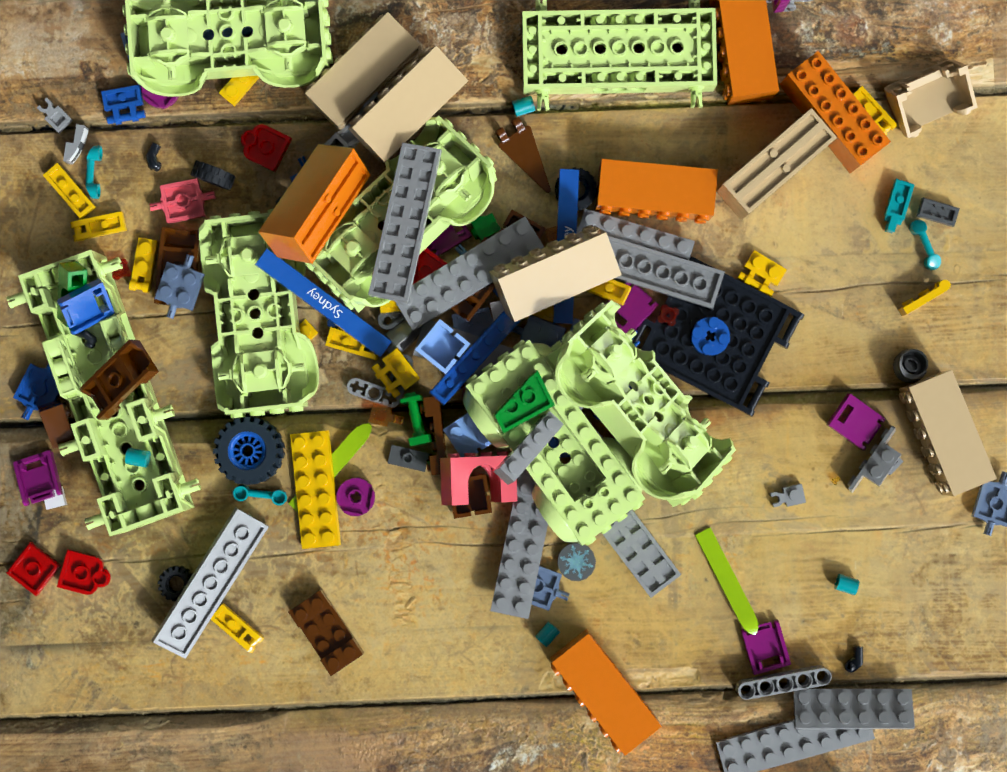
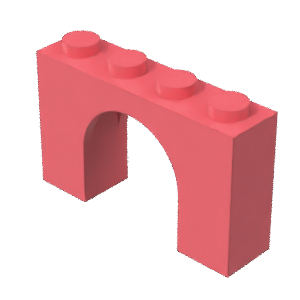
[440,451,517,505]

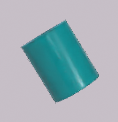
[512,95,535,117]
[125,448,151,468]
[834,574,860,595]
[535,621,560,647]

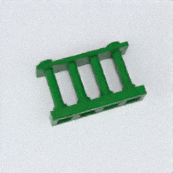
[400,392,433,446]

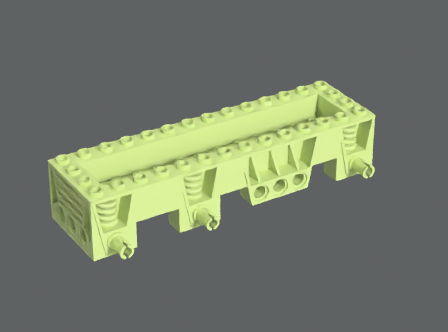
[6,250,201,536]

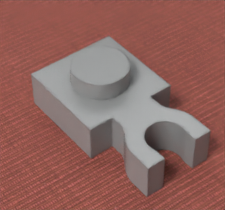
[37,98,73,134]
[769,484,806,507]

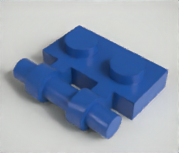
[101,85,146,125]

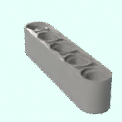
[735,665,832,700]

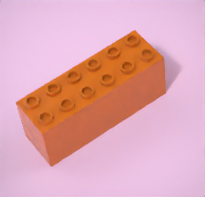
[709,0,779,105]
[779,51,891,173]
[258,144,370,264]
[595,159,718,224]
[550,629,662,756]

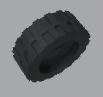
[190,160,236,191]
[554,167,597,211]

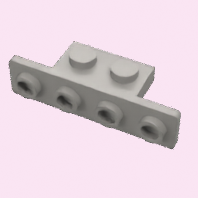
[848,426,901,493]

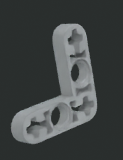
[347,354,413,408]

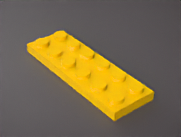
[290,430,341,549]

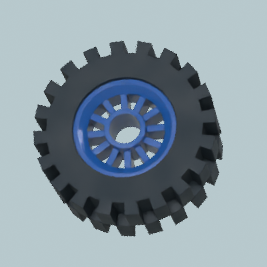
[213,417,285,485]

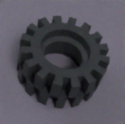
[158,565,193,602]

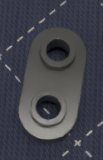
[378,312,405,330]

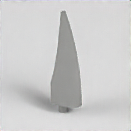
[385,319,423,354]

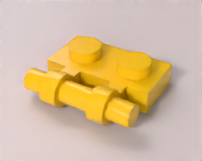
[737,250,787,297]
[372,348,421,398]

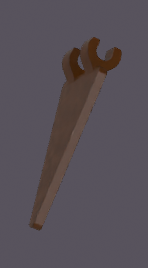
[495,117,551,193]

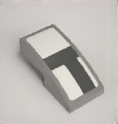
[63,124,89,165]

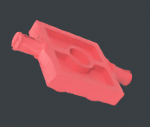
[149,178,216,224]

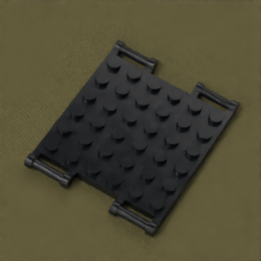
[632,256,805,417]

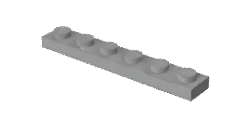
[579,209,695,260]

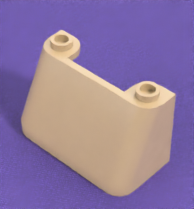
[884,60,978,138]

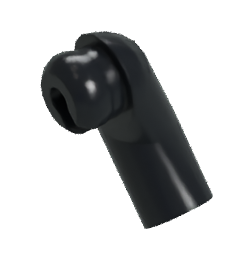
[145,142,162,172]
[75,329,97,348]
[844,646,863,673]

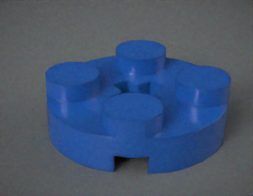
[691,317,730,356]

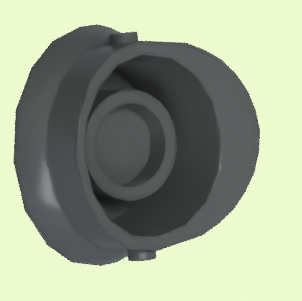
[893,349,928,383]

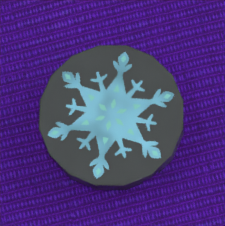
[557,542,596,581]

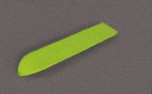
[289,423,372,512]
[695,527,758,635]

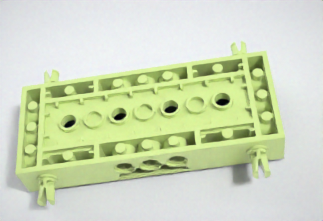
[522,0,717,111]

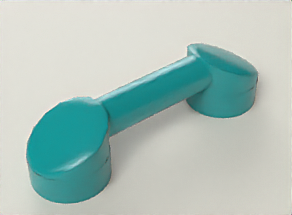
[85,146,103,199]
[909,220,941,271]
[233,485,288,506]

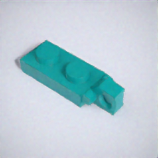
[884,179,915,234]

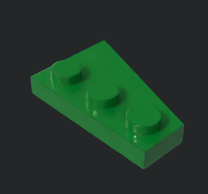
[493,370,555,433]

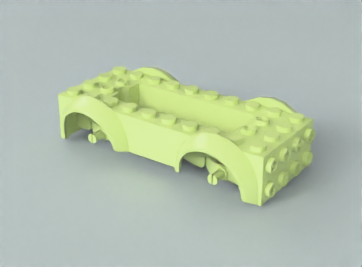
[122,0,333,97]
[304,115,497,313]
[199,209,319,419]
[547,300,736,507]
[463,340,645,546]

